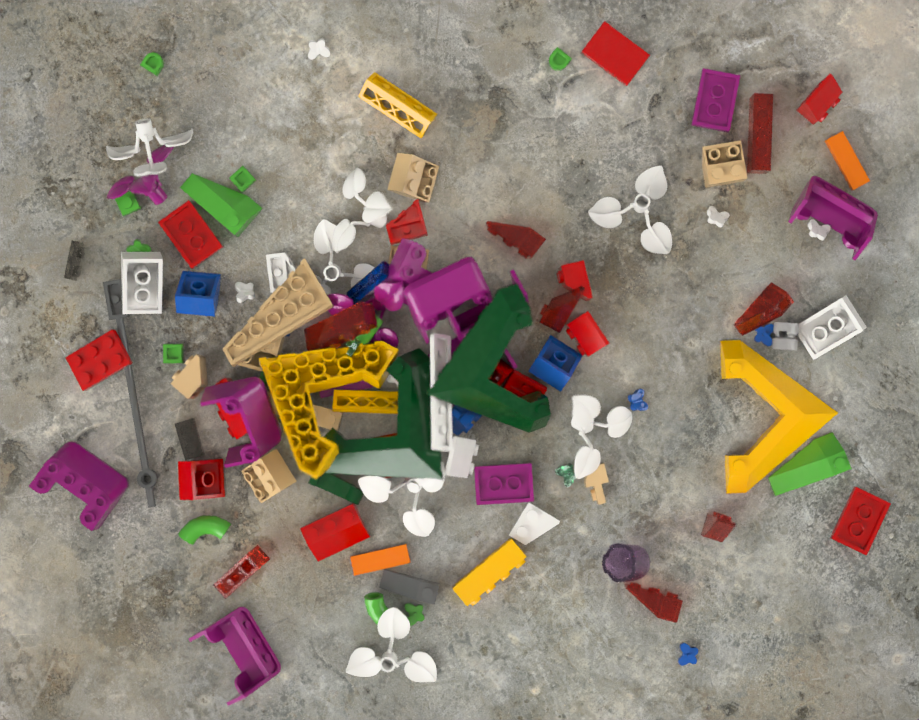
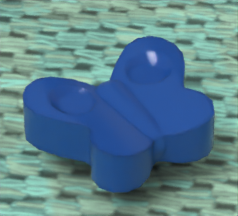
[754,324,774,346]
[628,389,648,411]
[678,642,698,666]

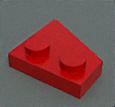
[386,199,428,245]
[503,370,547,397]

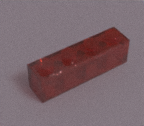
[747,93,773,174]
[304,301,378,351]

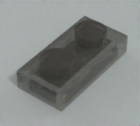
[64,240,85,281]
[175,418,205,461]

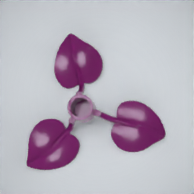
[106,145,174,205]
[327,281,405,348]

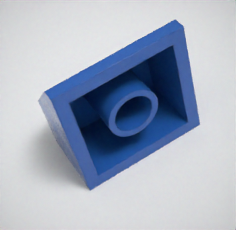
[175,271,221,317]
[528,335,582,392]

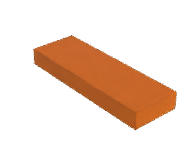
[825,131,870,191]
[350,544,411,576]

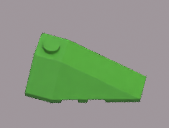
[180,173,263,237]
[768,432,852,496]

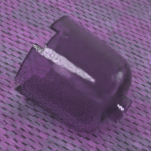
[602,543,650,583]

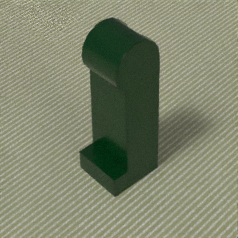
[308,472,364,505]

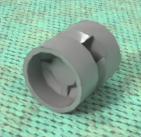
[772,322,799,351]

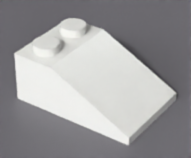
[121,252,163,314]
[798,295,867,360]
[445,435,479,478]

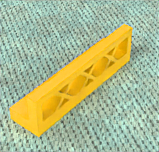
[358,72,437,138]
[332,390,398,414]

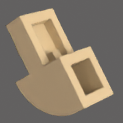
[584,463,609,505]

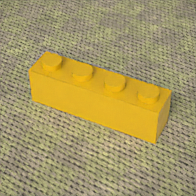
[452,538,526,606]

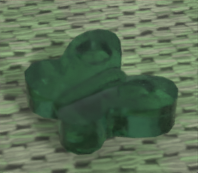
[346,338,361,357]
[555,463,577,487]

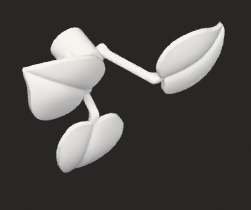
[106,118,193,176]
[588,166,672,254]
[332,168,392,253]
[313,219,383,296]
[571,395,632,479]
[358,462,445,537]
[346,607,437,682]

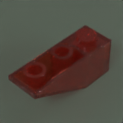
[486,221,546,259]
[733,282,794,336]
[701,511,736,542]
[624,582,683,623]

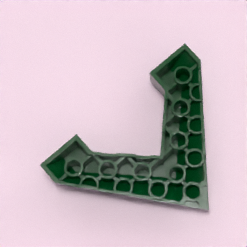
[426,283,551,433]
[324,348,443,480]

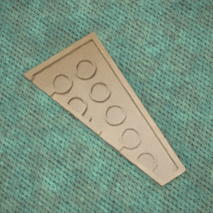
[223,258,334,367]

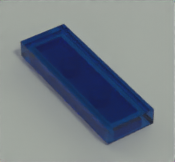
[346,261,389,306]

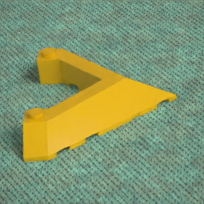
[720,340,838,494]
[258,341,399,479]

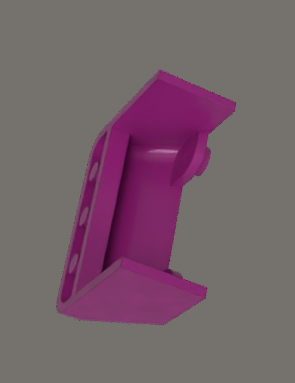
[788,176,878,261]
[404,257,493,344]
[445,269,530,342]
[200,377,282,468]
[189,607,281,706]

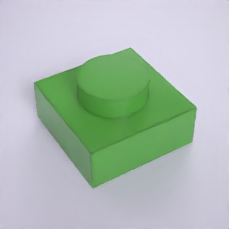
[115,191,141,216]

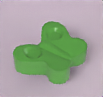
[126,239,151,252]
[405,603,425,626]

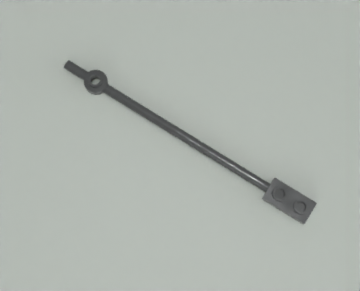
[103,279,158,508]

